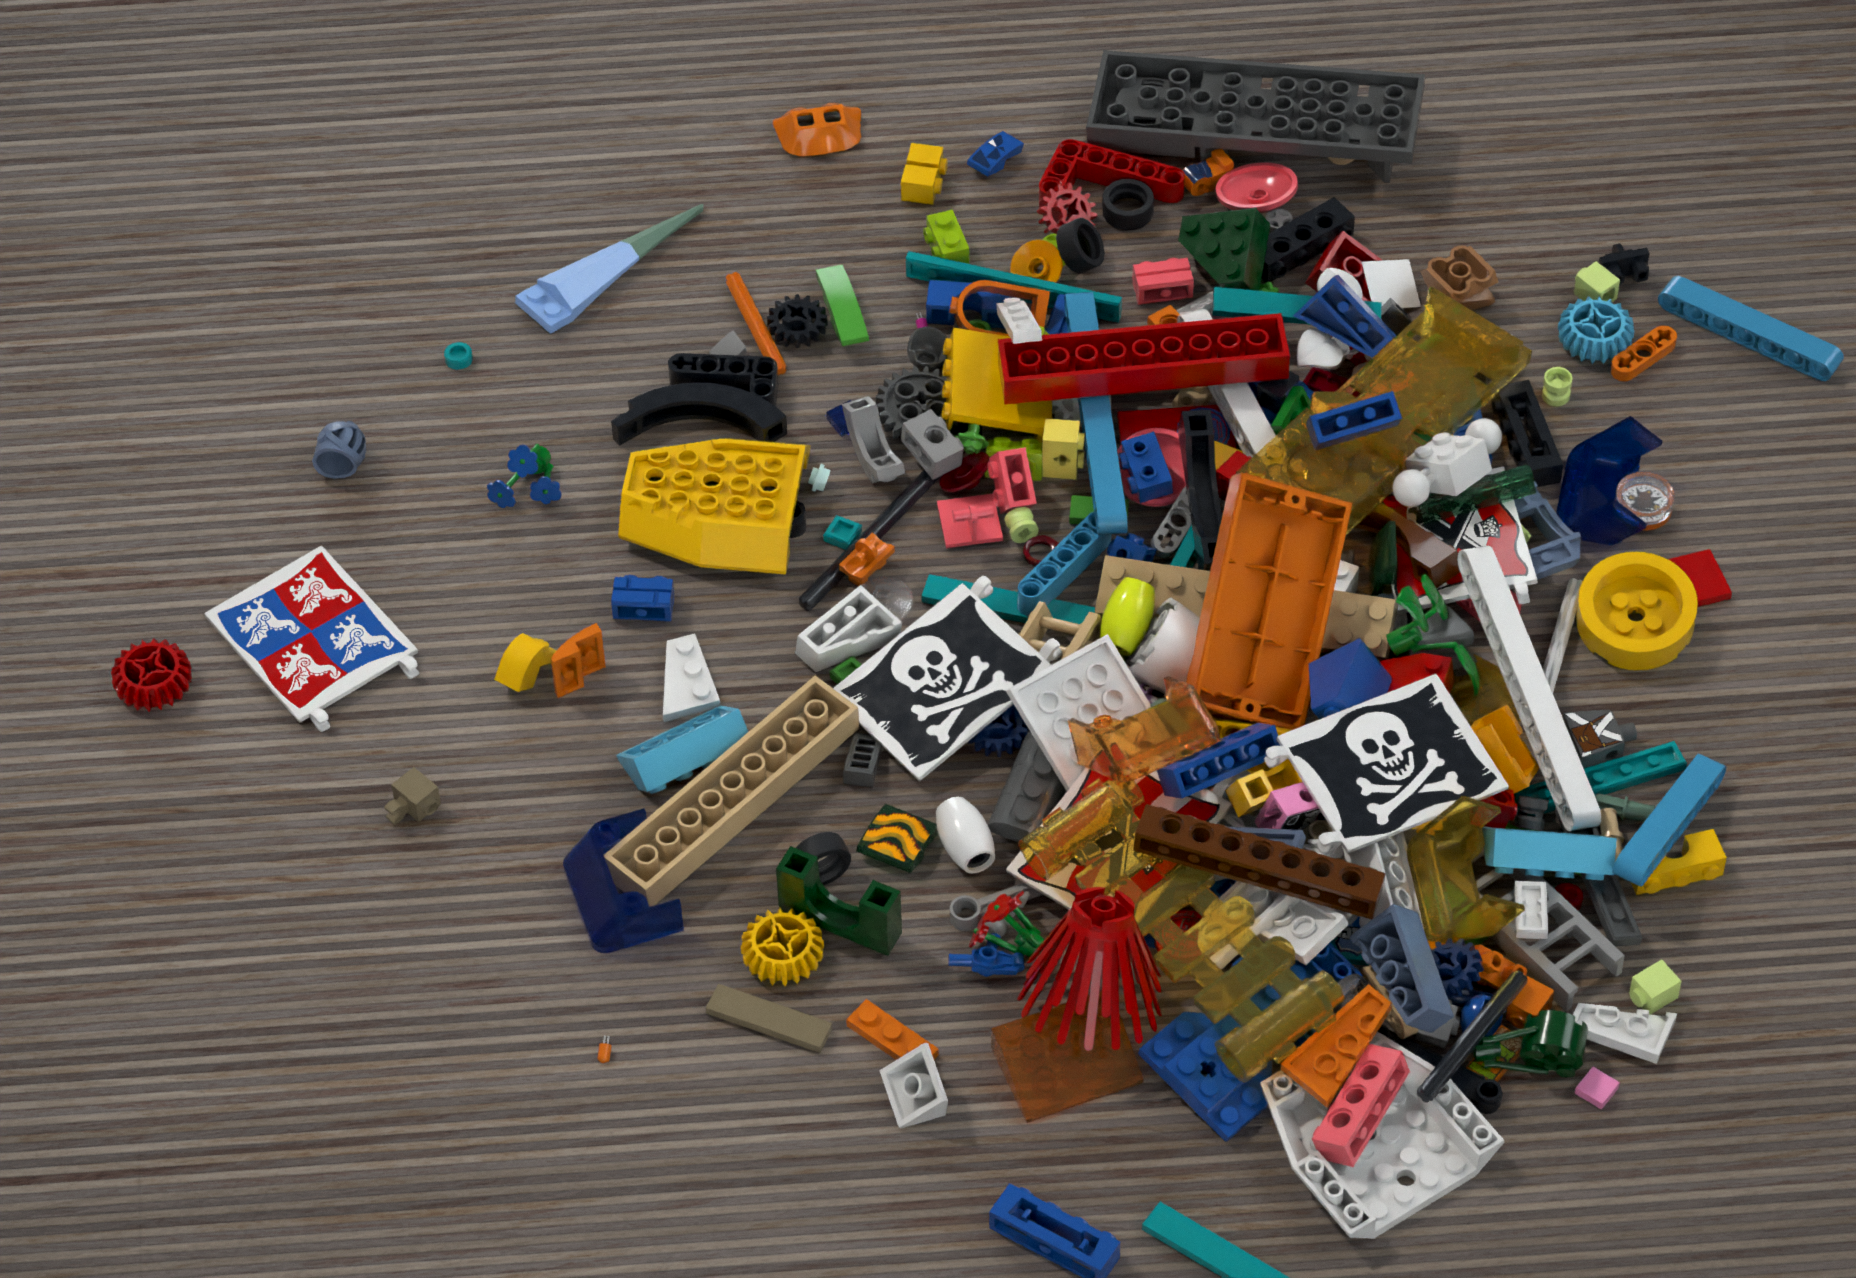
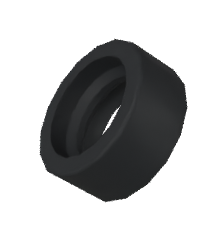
[1102,179,1154,230]
[1056,218,1105,274]
[796,832,851,885]

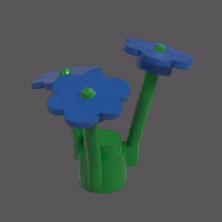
[487,444,562,508]

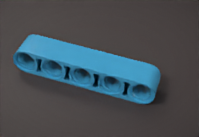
[1017,511,1112,616]

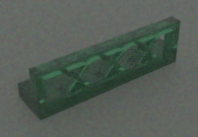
[1417,465,1536,525]

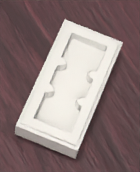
[1514,881,1548,939]

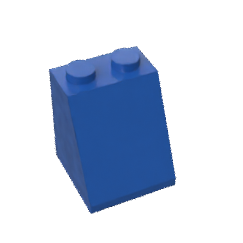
[1309,638,1392,719]

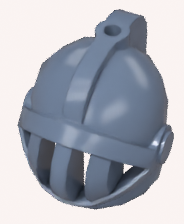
[312,421,366,479]

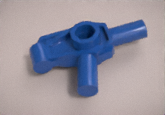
[948,933,1025,977]

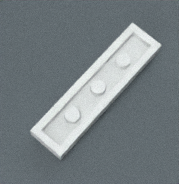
[996,298,1042,344]

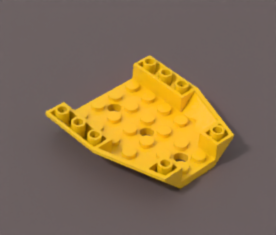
[618,438,811,575]

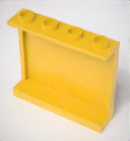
[941,327,1052,443]

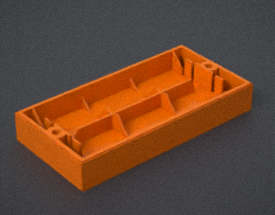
[1181,472,1353,730]

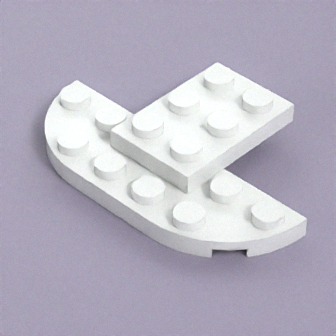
[1197,839,1349,974]

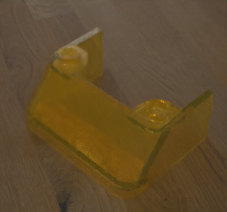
[1407,796,1525,944]

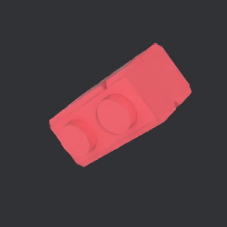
[1132,258,1194,305]

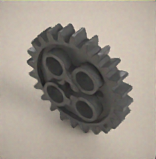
[875,366,964,439]

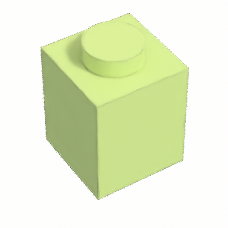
[1574,261,1620,302]
[1629,959,1681,1015]

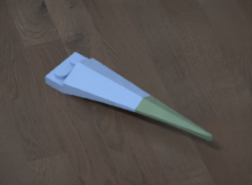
[515,204,703,334]

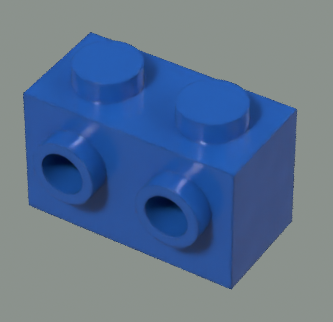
[1118,432,1173,503]

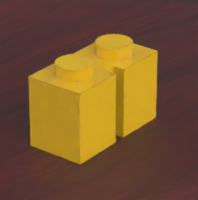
[901,143,948,205]

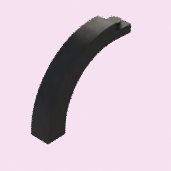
[611,383,787,446]

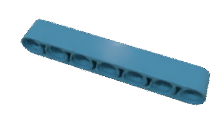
[1658,276,1844,381]
[1612,753,1727,887]

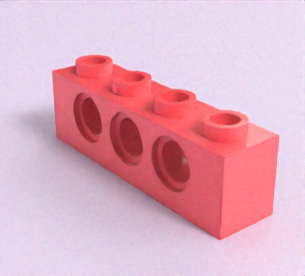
[1312,1044,1410,1167]

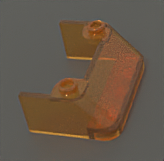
[1068,676,1221,782]

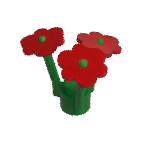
[969,891,1045,958]

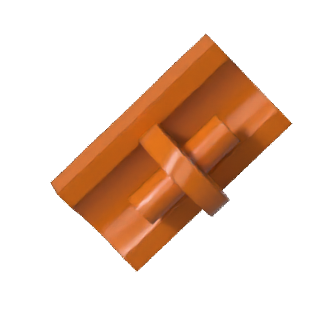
[839,533,895,587]
[1474,944,1527,990]

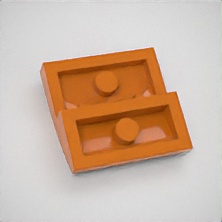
[551,623,606,698]

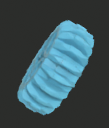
[1558,296,1635,364]

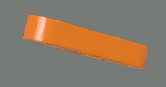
[1610,325,1677,382]

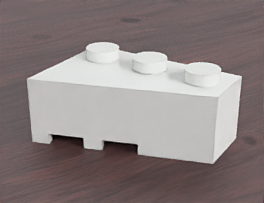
[795,585,902,672]

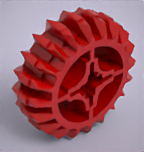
[111,638,192,712]

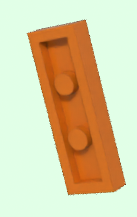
[846,999,939,1060]

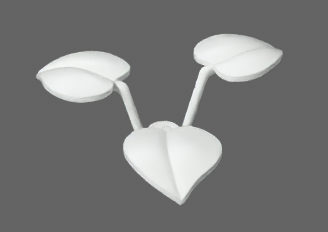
[1297,268,1411,371]

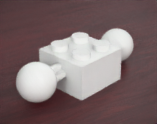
[1393,418,1502,507]

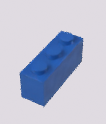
[1306,391,1402,451]

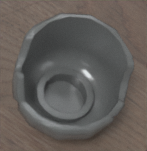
[907,326,948,371]

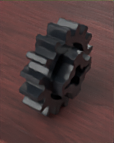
[767,294,828,348]

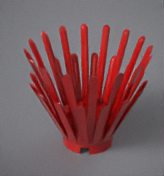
[1017,887,1162,1051]

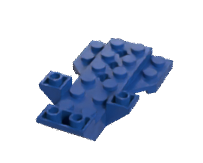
[1138,943,1363,1142]

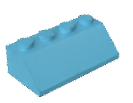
[616,705,749,794]
[1481,827,1617,880]

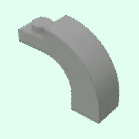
[842,396,905,484]

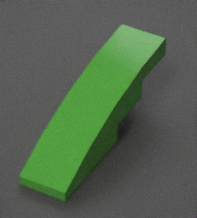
[816,264,869,346]

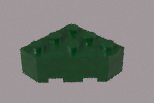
[1178,208,1271,291]

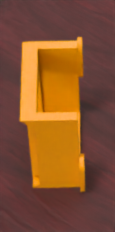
[1471,705,1539,794]

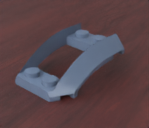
[1511,481,1581,580]

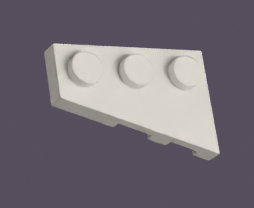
[663,633,720,722]
[1573,1003,1677,1064]

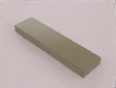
[706,984,833,1053]

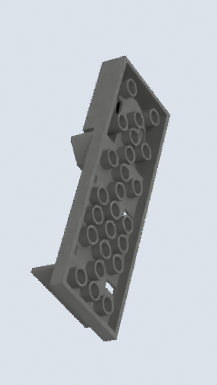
[1086,50,1425,183]

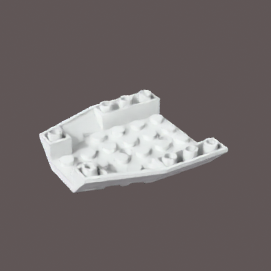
[1260,1032,1504,1239]

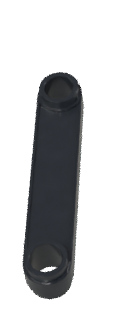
[1377,1024,1503,1114]

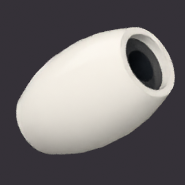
[936,797,995,874]

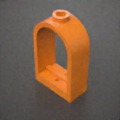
[949,280,1050,337]

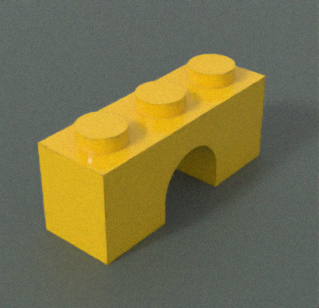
[1225,759,1302,818]
[1631,829,1727,895]

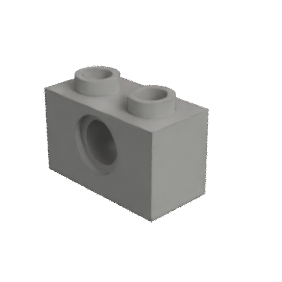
[901,409,964,480]

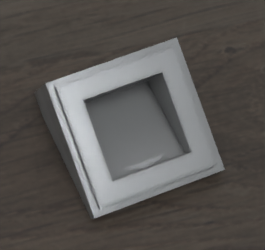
[709,331,747,356]

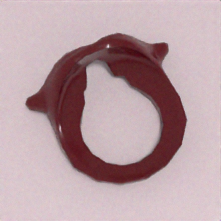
[1023,535,1059,567]

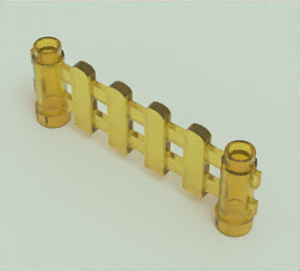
[1019,773,1345,1083]

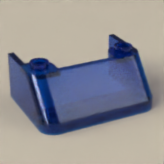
[1556,416,1663,546]
[563,808,684,953]

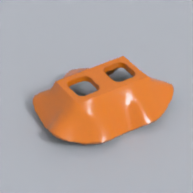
[773,103,861,157]

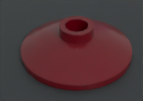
[940,452,990,492]

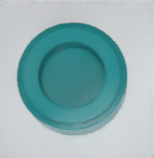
[444,342,473,370]

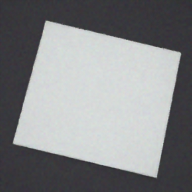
[1362,259,1421,308]

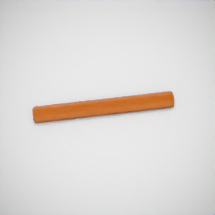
[726,272,786,376]

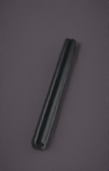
[1417,970,1528,1103]

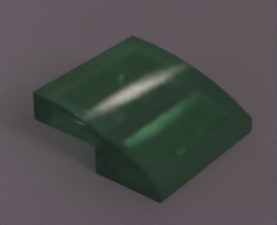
[1368,521,1397,596]

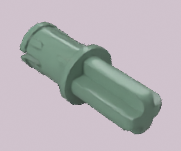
[1595,793,1655,822]

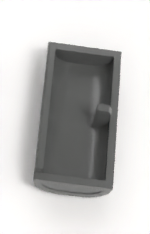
[988,732,1067,845]

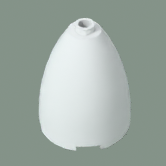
[1125,598,1200,699]

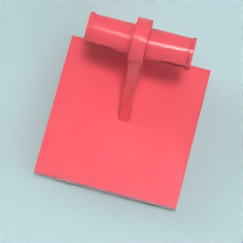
[937,493,1003,549]

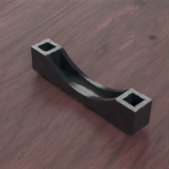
[1177,410,1222,571]

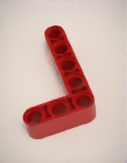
[1039,139,1185,207]

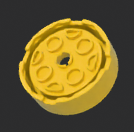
[1576,552,1698,671]

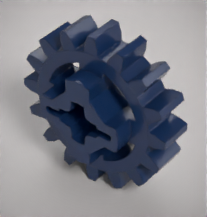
[968,704,1029,757]
[1430,938,1484,1000]

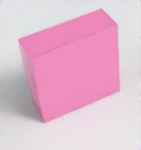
[1575,1067,1620,1110]

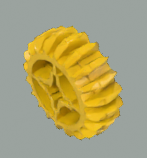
[741,907,824,986]

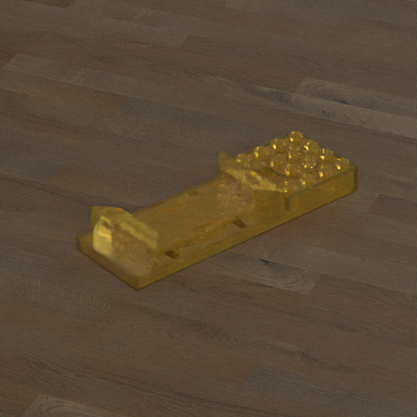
[1236,286,1532,535]

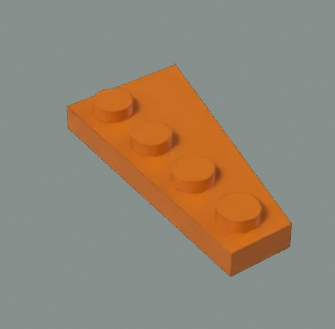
[1281,984,1392,1108]

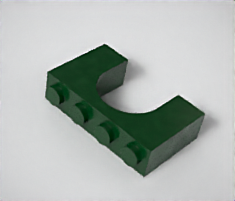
[776,846,902,956]

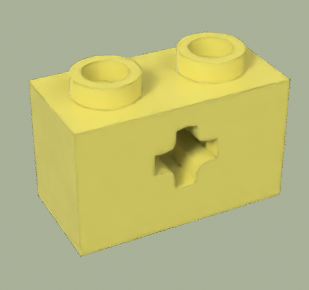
[1042,418,1085,480]

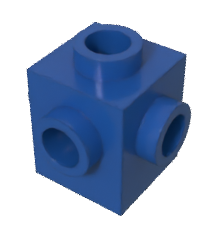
[1107,533,1157,562]

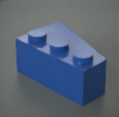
[1293,275,1396,358]

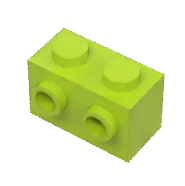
[923,209,969,264]

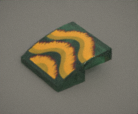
[856,804,938,873]

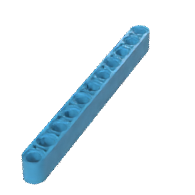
[1064,292,1128,535]

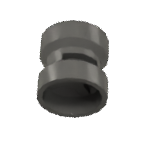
[1514,795,1549,831]

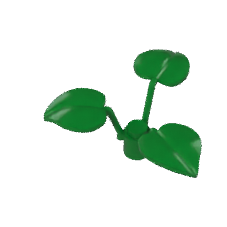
[1386,574,1480,696]

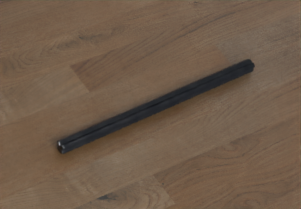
[799,423,982,611]

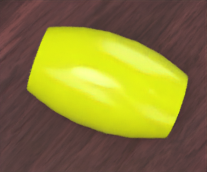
[1100,577,1155,656]

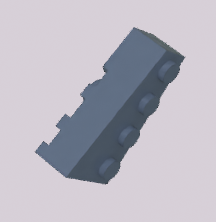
[1349,904,1454,1033]

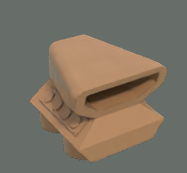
[1420,246,1498,318]

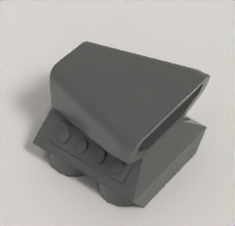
[1399,606,1478,676]

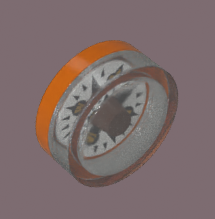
[1614,472,1675,531]

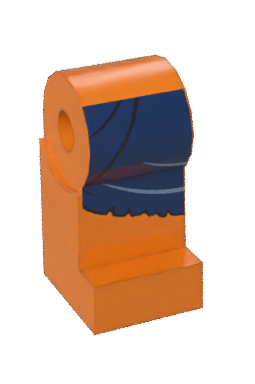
[1182,149,1234,196]

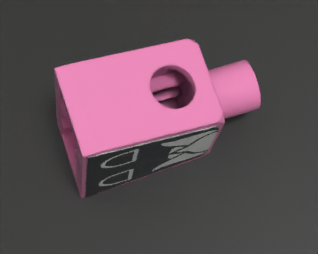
[1254,782,1321,830]

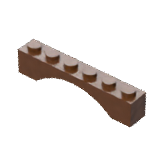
[1315,476,1460,588]

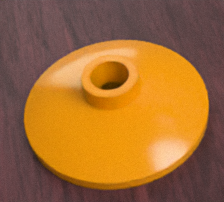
[1010,239,1063,283]

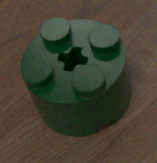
[1520,1010,1588,1078]

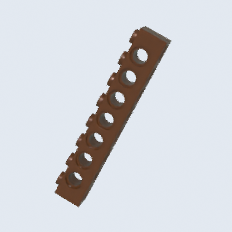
[1133,804,1386,920]

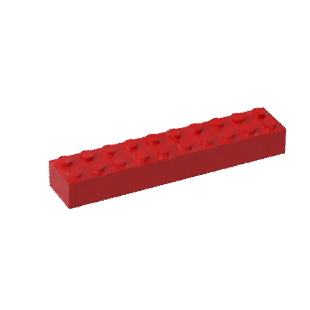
[998,313,1290,405]

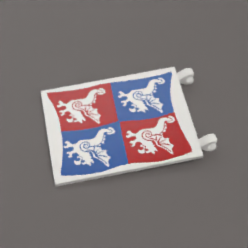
[204,546,419,732]

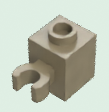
[384,767,441,825]

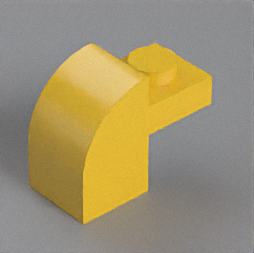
[494,633,557,692]

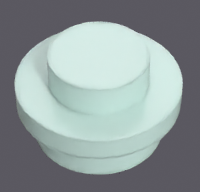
[808,464,831,492]

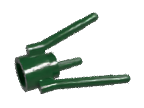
[1473,1026,1549,1075]

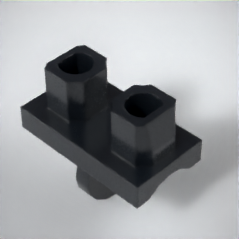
[1599,243,1650,286]

